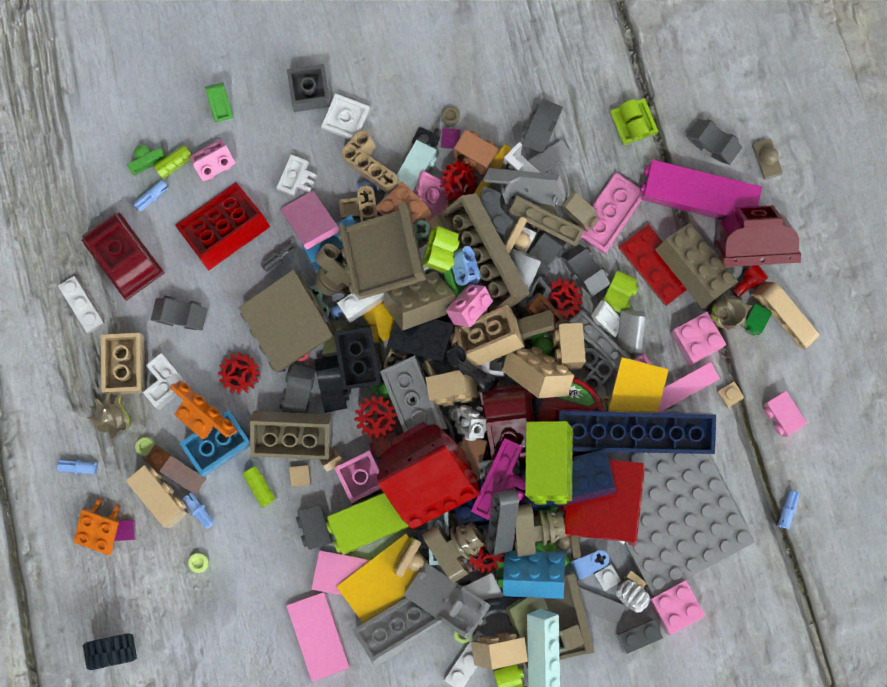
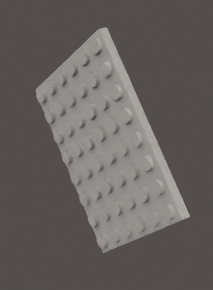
[582,403,755,597]

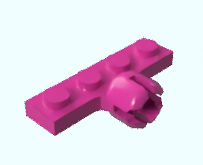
[471,438,526,520]

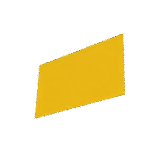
[608,357,669,454]
[336,534,429,623]

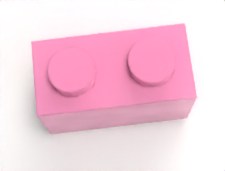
[763,391,808,437]

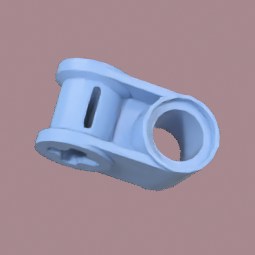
[452,246,481,286]
[570,550,609,580]

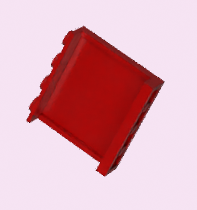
[563,456,645,545]

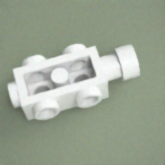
[448,405,487,441]

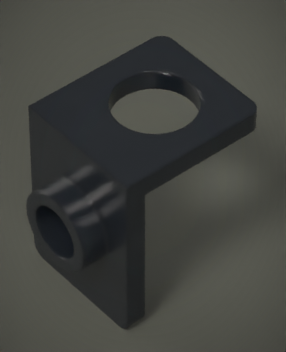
[412,127,440,148]

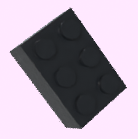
[387,319,455,366]
[333,325,384,390]

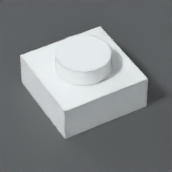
[594,564,621,591]

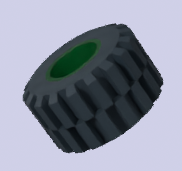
[83,633,137,670]

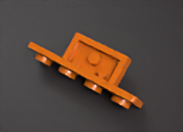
[170,381,238,440]

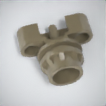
[315,243,351,296]
[514,503,565,557]
[422,522,485,583]

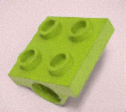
[609,98,659,146]

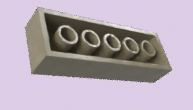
[438,193,530,312]

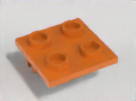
[74,498,121,556]

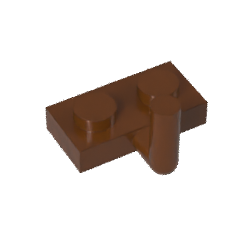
[525,293,564,334]

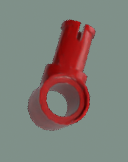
[731,265,769,298]

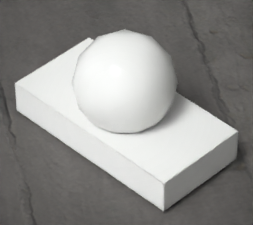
[591,300,620,337]

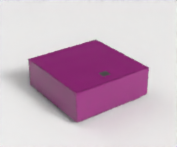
[441,128,461,149]
[115,520,135,541]

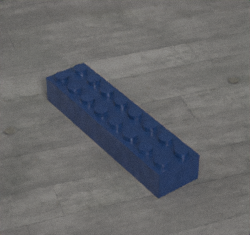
[555,409,716,454]
[455,449,617,526]

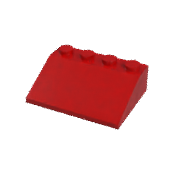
[175,182,270,271]
[377,445,481,529]

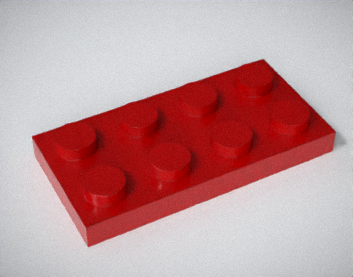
[618,224,687,307]

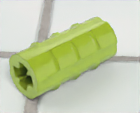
[153,144,191,179]
[242,466,276,508]

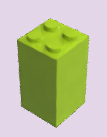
[525,421,573,505]
[326,493,409,555]

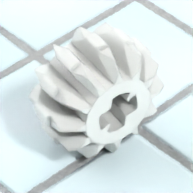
[616,580,651,613]

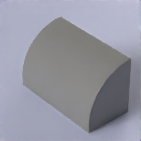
[511,249,541,290]
[617,310,646,353]

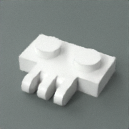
[276,155,317,197]

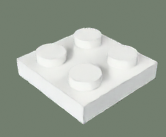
[321,93,370,140]

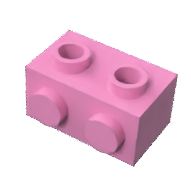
[189,139,236,182]
[446,284,493,327]

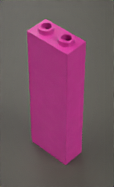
[639,160,762,220]

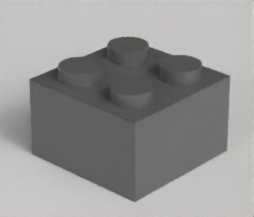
[287,64,331,112]

